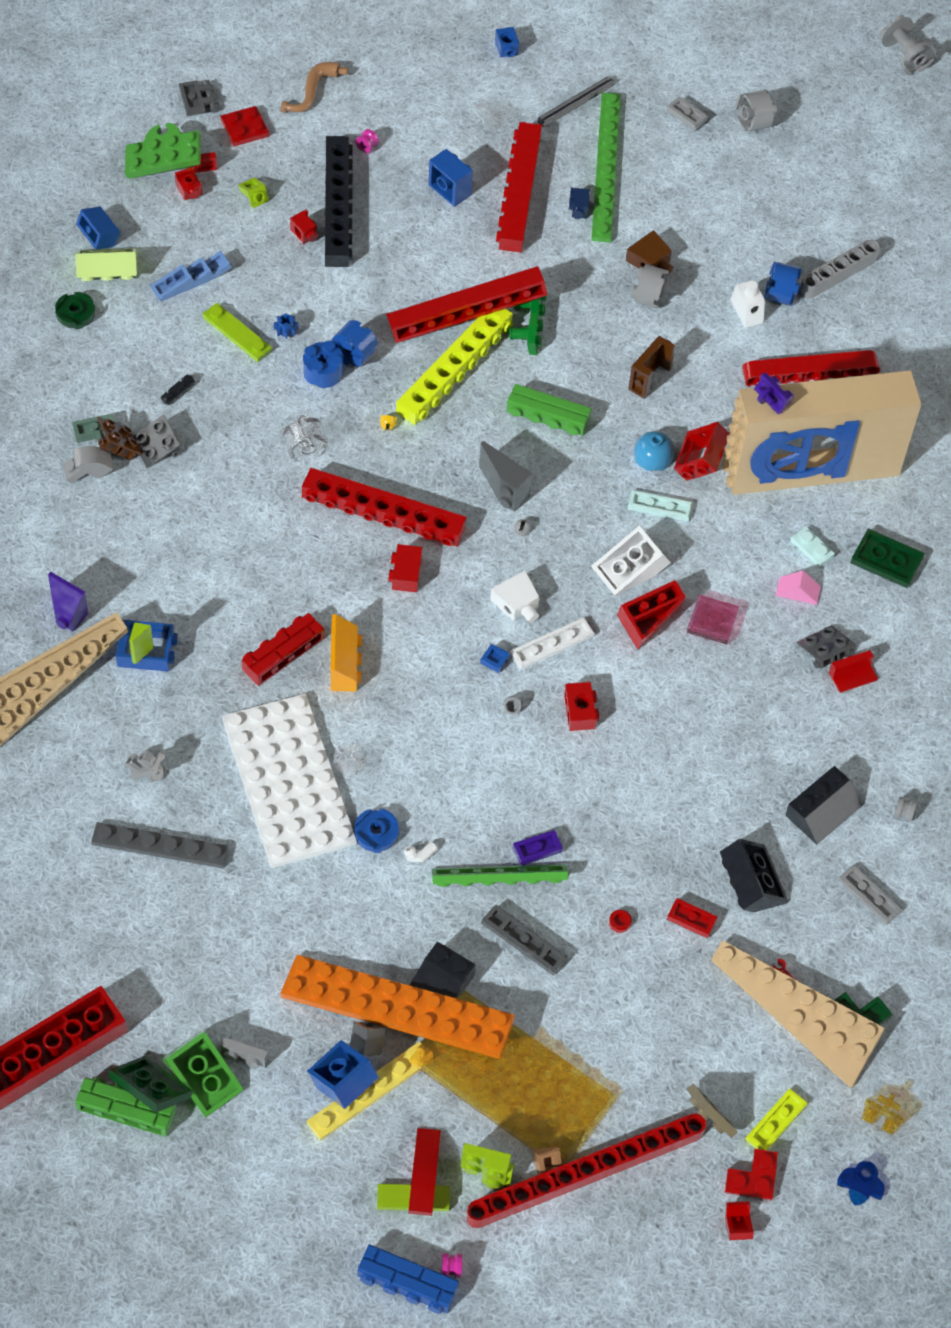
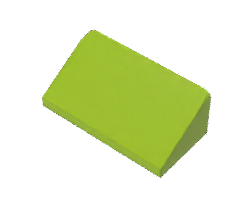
[129,622,153,664]

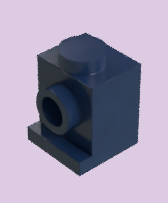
[568,187,590,219]

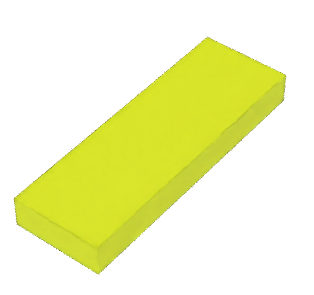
[745,1088,808,1150]

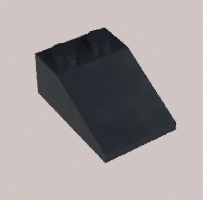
[409,941,476,999]

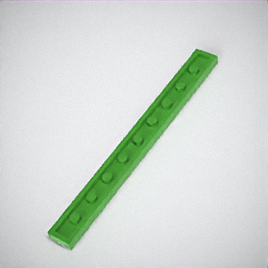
[591,92,621,243]

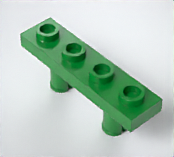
[509,296,547,355]

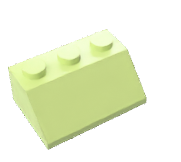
[75,248,137,281]

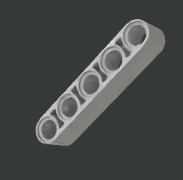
[800,240,880,298]

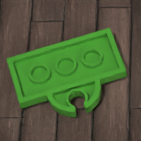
[125,123,201,178]

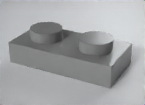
[666,96,708,131]
[220,1037,268,1068]

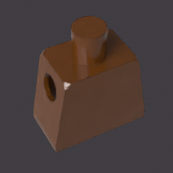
[626,230,674,276]

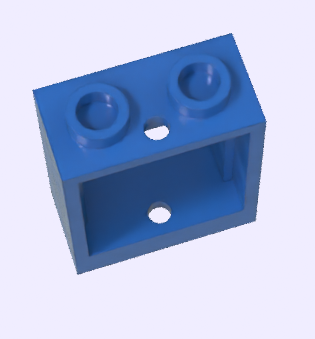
[116,620,178,672]

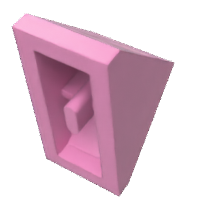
[776,571,821,605]

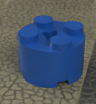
[764,261,802,306]
[331,320,378,367]
[303,341,344,388]

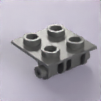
[133,414,181,468]
[797,625,856,669]

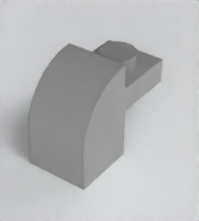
[63,446,113,483]

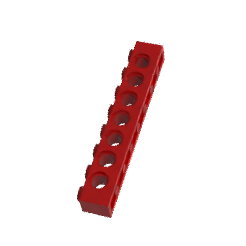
[301,467,467,547]

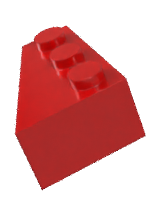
[617,580,686,649]

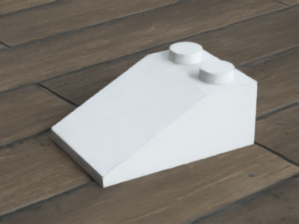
[592,526,671,596]

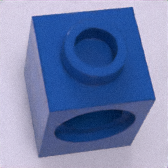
[495,27,519,58]

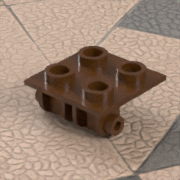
[97,416,142,460]

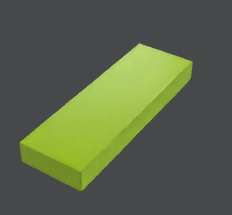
[377,1184,450,1211]

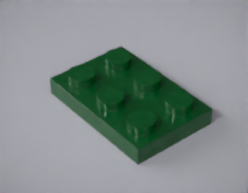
[850,528,925,589]
[108,1056,193,1113]

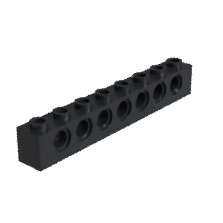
[325,136,353,267]

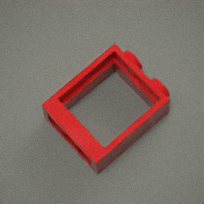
[674,421,730,481]

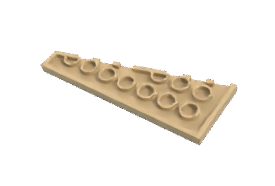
[0,612,128,746]
[711,940,885,1089]

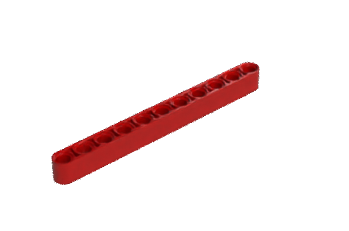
[466,1113,707,1228]

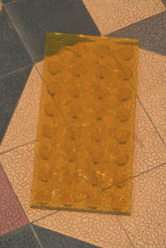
[409,990,616,1165]

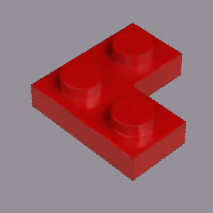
[724,1149,778,1201]

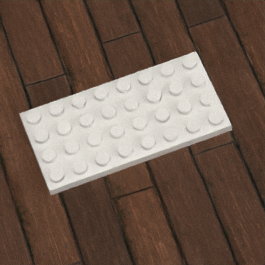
[222,693,357,868]

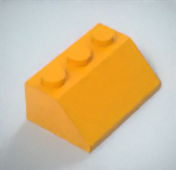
[330,614,362,692]

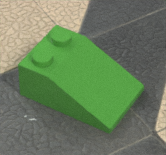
[161,1031,244,1118]

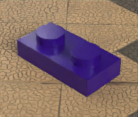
[513,830,563,866]

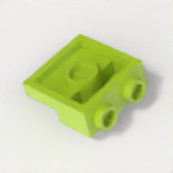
[460,1143,514,1189]

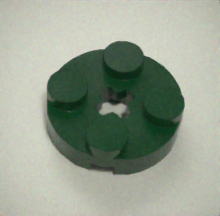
[55,292,95,329]

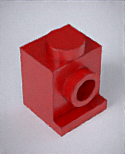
[175,167,203,200]
[290,210,319,244]

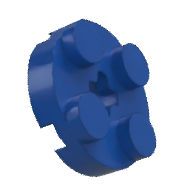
[354,809,399,853]

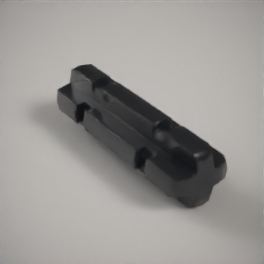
[161,374,195,405]

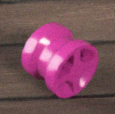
[355,129,379,154]
[442,1252,462,1278]

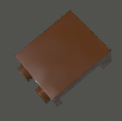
[628,336,675,399]

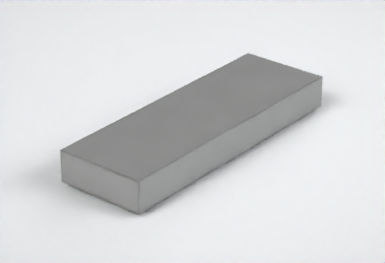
[838,865,903,926]

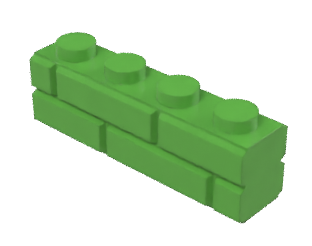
[506,384,592,436]
[75,1077,176,1137]

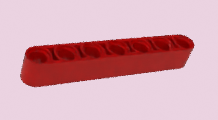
[742,350,880,387]

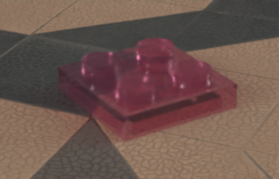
[687,595,739,645]

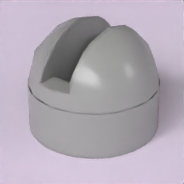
[514,519,531,537]
[503,696,521,714]

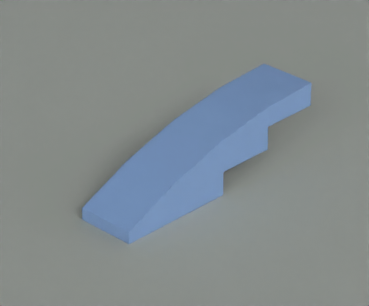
[150,251,232,301]

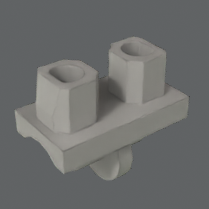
[125,750,165,781]

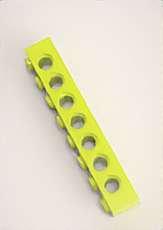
[396,309,513,425]

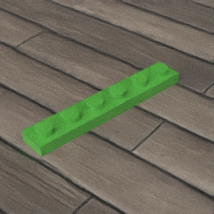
[432,864,568,887]

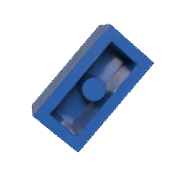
[76,206,120,250]

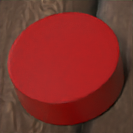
[609,910,632,933]

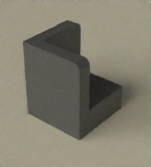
[350,1022,386,1056]

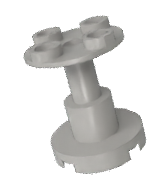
[880,15,937,75]

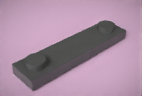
[481,904,568,976]

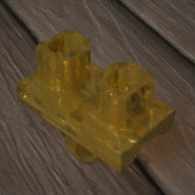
[861,1093,905,1135]

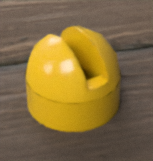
[380,415,397,430]

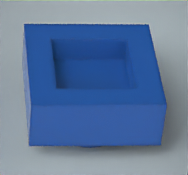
[480,644,510,673]

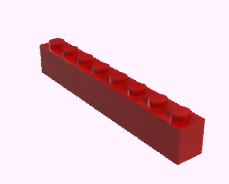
[496,122,542,253]
[386,266,547,343]

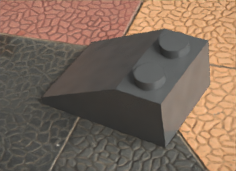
[479,441,532,512]

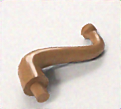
[281,62,348,113]

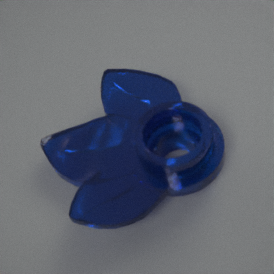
[837,1161,885,1206]

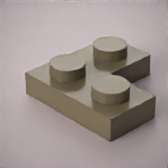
[686,1083,738,1138]

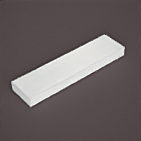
[510,617,595,670]

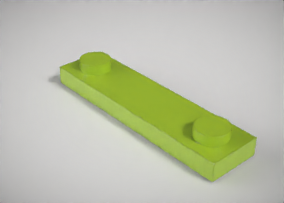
[202,303,272,362]

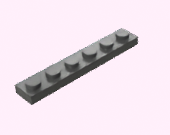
[91,822,228,869]

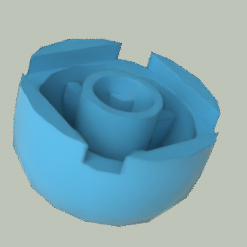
[634,431,675,471]

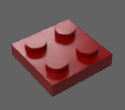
[220,106,269,147]

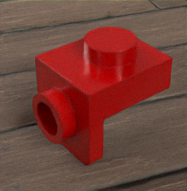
[725,1201,754,1241]

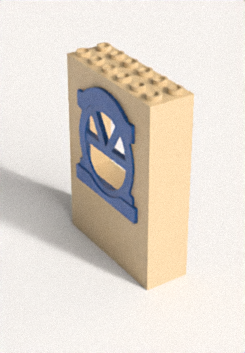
[722,370,921,495]

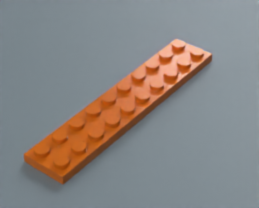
[280,955,515,1059]

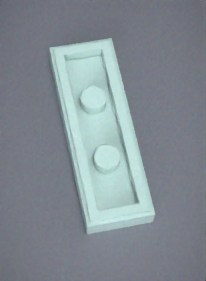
[628,490,692,522]

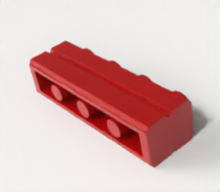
[241,613,325,686]

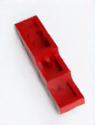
[408,1128,441,1216]

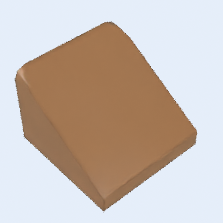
[532,1147,563,1174]

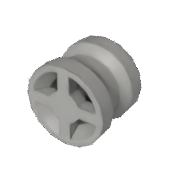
[894,796,917,822]

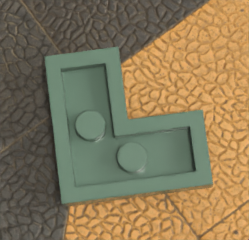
[72,414,114,453]

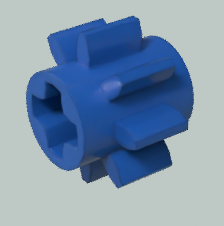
[274,313,299,339]

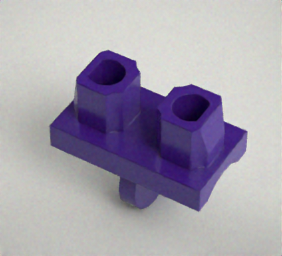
[754,373,794,414]

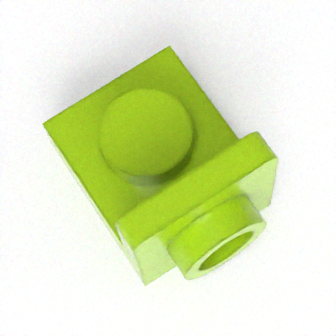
[238,177,269,208]

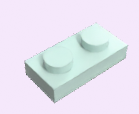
[791,526,835,568]

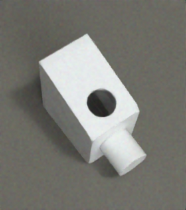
[731,280,765,328]
[490,571,539,623]

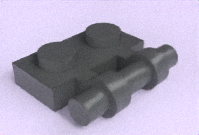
[178,80,218,116]

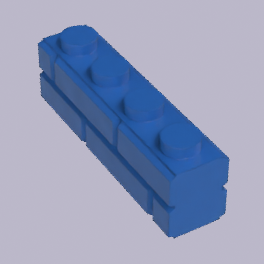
[357,1244,459,1314]

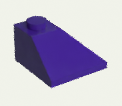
[48,571,89,632]

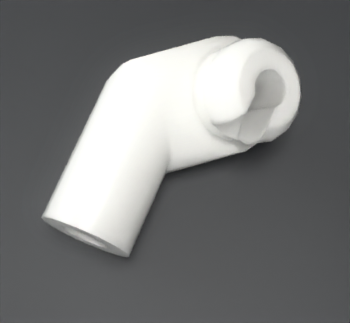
[404,842,438,863]

